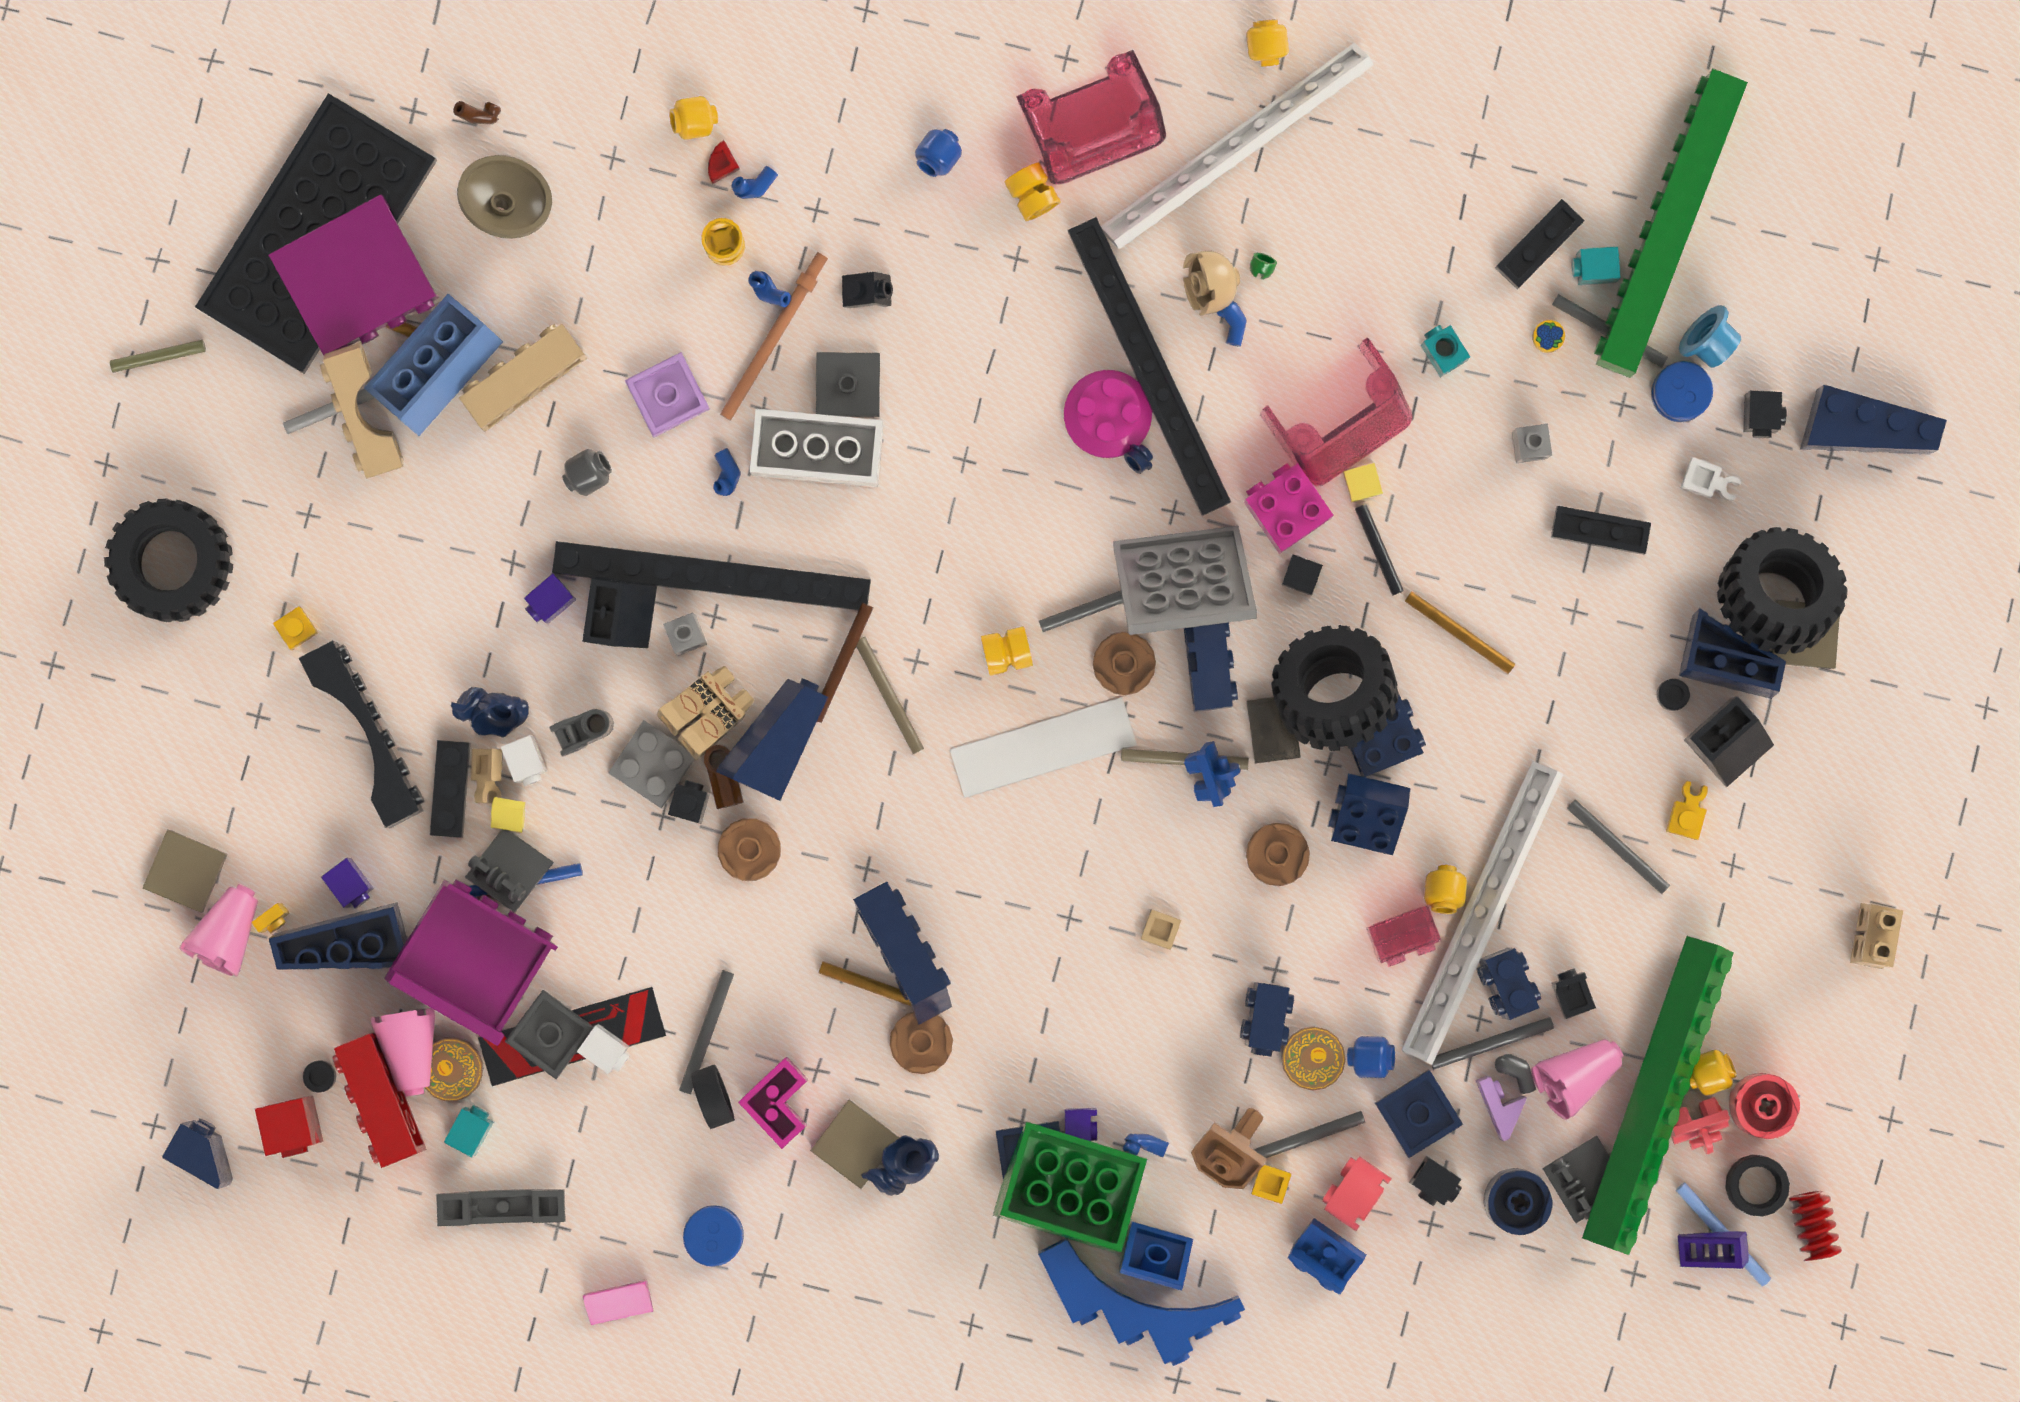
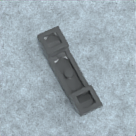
[436,1189,566,1226]

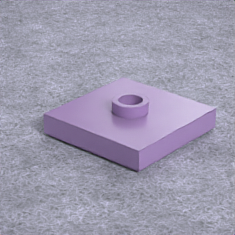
[625,352,710,438]

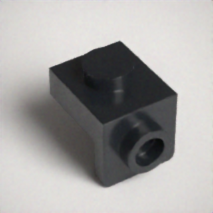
[842,272,893,308]
[1551,968,1596,1019]

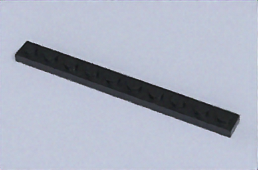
[1068,217,1231,516]
[552,541,871,611]

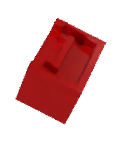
[255,1095,323,1158]

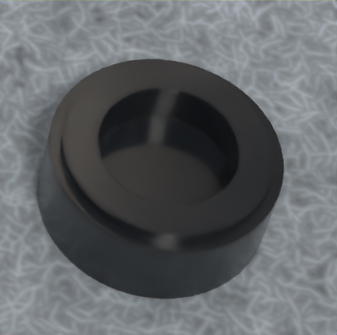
[1657,679,1690,711]
[303,1060,336,1093]

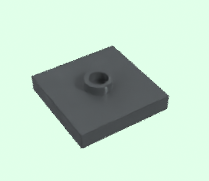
[816,352,880,417]
[505,990,594,1079]

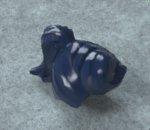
[451,687,529,738]
[861,1135,939,1196]

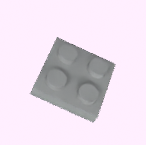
[608,720,695,808]

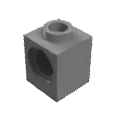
[1512,424,1552,463]
[663,612,707,656]

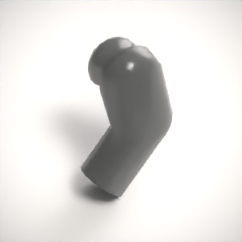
[1495,1054,1536,1094]

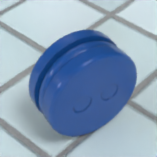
[1651,361,1713,422]
[683,1205,744,1267]

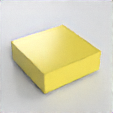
[1343,463,1383,502]
[491,797,525,833]

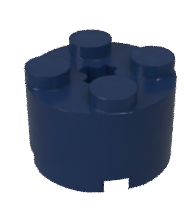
[1484,1168,1553,1235]

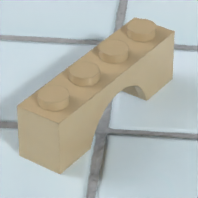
[320,342,404,479]

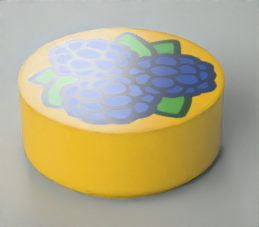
[1532,320,1565,353]

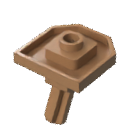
[1191,1108,1267,1189]

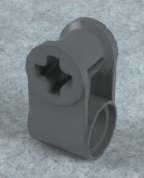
[549,709,614,757]

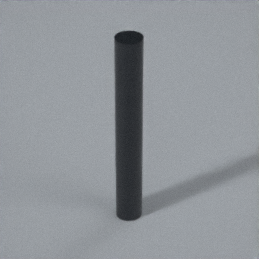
[1355,504,1404,596]

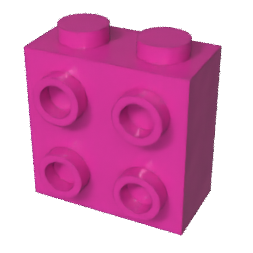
[1244,463,1334,554]

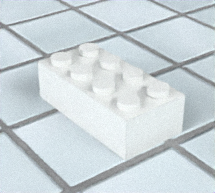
[750,409,884,487]

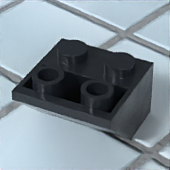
[582,576,658,648]
[1684,696,1774,787]

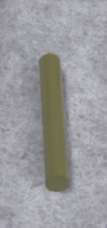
[110,339,206,373]

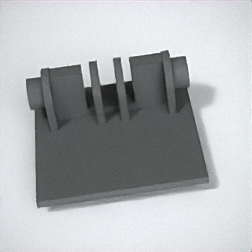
[465,829,554,913]
[1542,1135,1610,1223]

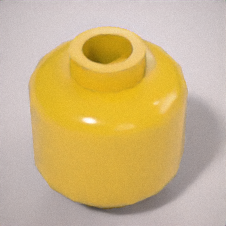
[1246,19,1289,67]
[669,96,718,140]
[1424,865,1467,914]
[1690,1049,1737,1096]

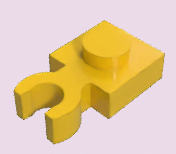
[1666,781,1708,840]

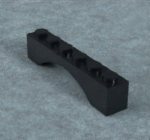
[299,640,425,829]

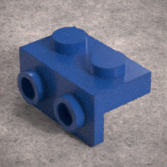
[1288,1218,1367,1295]

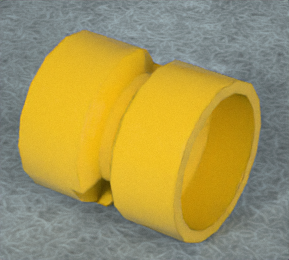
[1004,162,1061,221]
[701,218,745,266]
[981,626,1033,676]

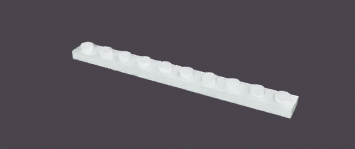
[1101,43,1374,249]
[1401,761,1564,1065]

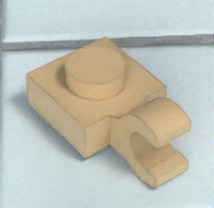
[471,749,502,803]

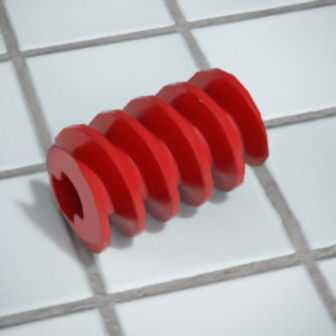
[1789,1191,1842,1261]

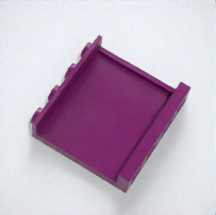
[269,195,439,356]
[384,879,558,1046]

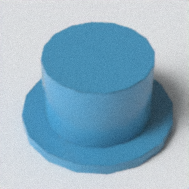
[1679,305,1741,368]

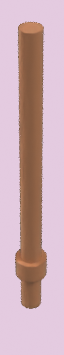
[720,252,828,421]

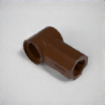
[704,745,744,809]

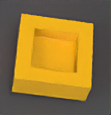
[273,606,318,650]
[251,903,290,934]
[1251,1164,1292,1204]

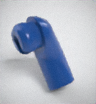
[731,166,778,199]
[748,271,791,307]
[1217,301,1247,347]
[713,448,741,496]
[1123,1134,1169,1157]

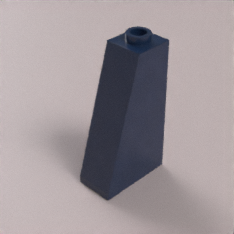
[716,678,828,801]

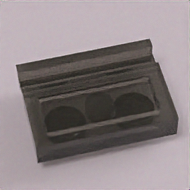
[1246,697,1301,764]

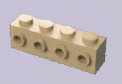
[459,324,587,432]

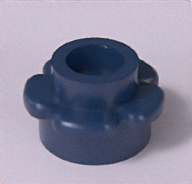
[1124,444,1153,474]

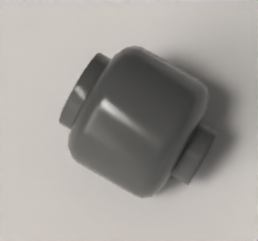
[562,449,612,496]

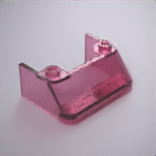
[1260,337,1412,487]

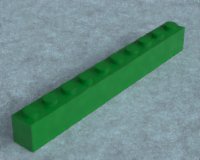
[1594,68,1748,378]
[1582,936,1734,1255]

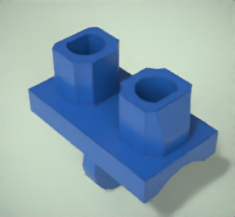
[1184,741,1241,807]

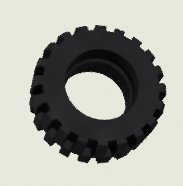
[104,498,233,622]
[1717,527,1848,654]
[1271,625,1399,751]

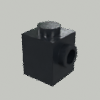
[1743,390,1787,438]
[668,780,710,824]
[1409,1156,1462,1206]

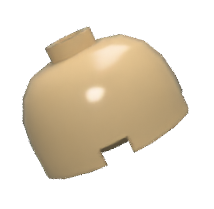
[1183,251,1240,316]

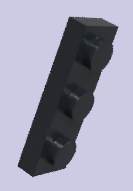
[1495,199,1585,290]
[1551,506,1651,555]
[430,740,471,838]

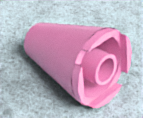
[179,884,258,977]
[371,1008,435,1097]
[1531,1039,1623,1120]

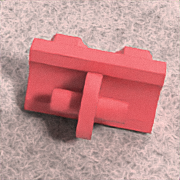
[1671,1097,1730,1154]

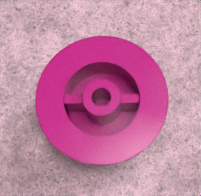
[1064,370,1152,458]

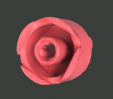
[1729,1073,1800,1139]
[1322,1157,1392,1231]

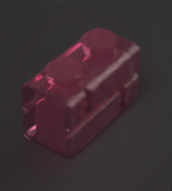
[1366,905,1441,967]

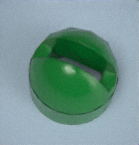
[1250,253,1277,280]

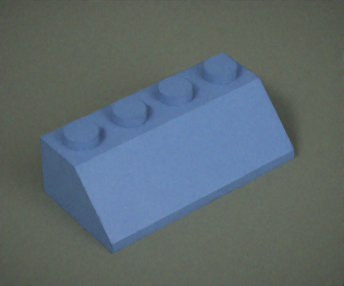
[364,294,503,436]

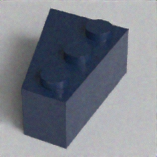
[1679,608,1786,699]
[1183,622,1238,712]

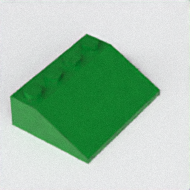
[993,1122,1147,1253]

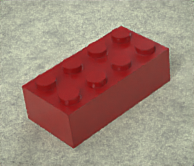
[332,1033,427,1168]

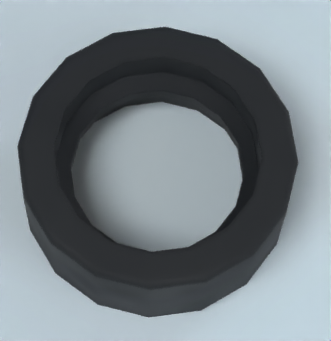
[691,1065,735,1129]
[1725,1155,1790,1217]

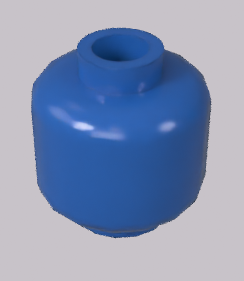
[915,129,962,177]
[1347,1036,1395,1078]

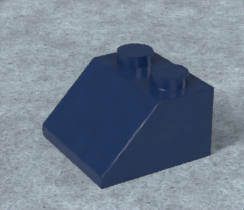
[162,1118,233,1189]

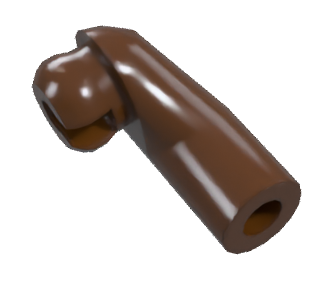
[453,101,501,124]

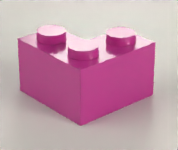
[738,1057,808,1149]

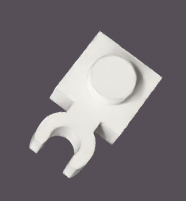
[1680,457,1742,501]

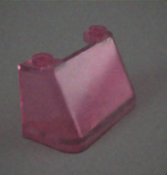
[1016,50,1166,185]

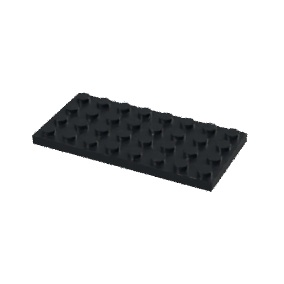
[195,93,437,374]

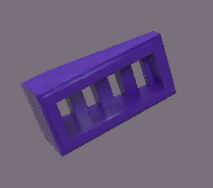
[1677,1231,1749,1269]

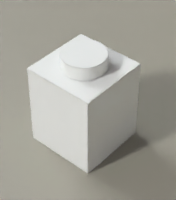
[501,735,547,787]
[577,1024,629,1074]

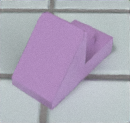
[1475,1076,1527,1141]

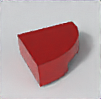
[708,140,740,184]

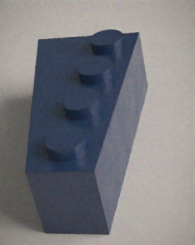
[1800,385,1947,455]
[853,882,952,1025]
[269,902,408,970]

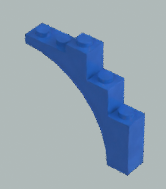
[1038,1238,1245,1366]

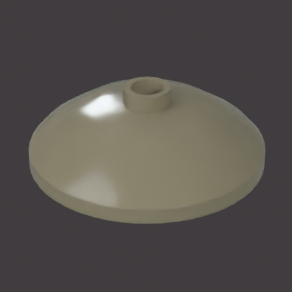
[457,155,552,239]

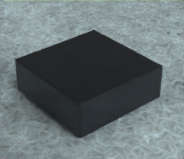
[1282,555,1323,596]

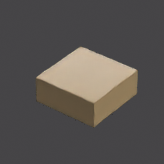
[1141,909,1181,950]

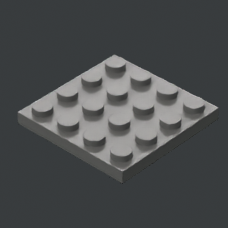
[1113,526,1257,635]

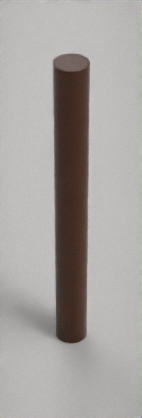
[817,602,874,723]

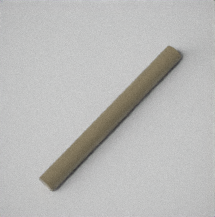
[856,637,924,754]
[1121,748,1249,770]

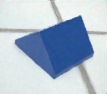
[1119,1222,1193,1291]

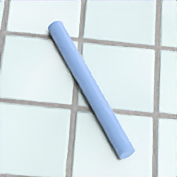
[1676,1182,1771,1286]

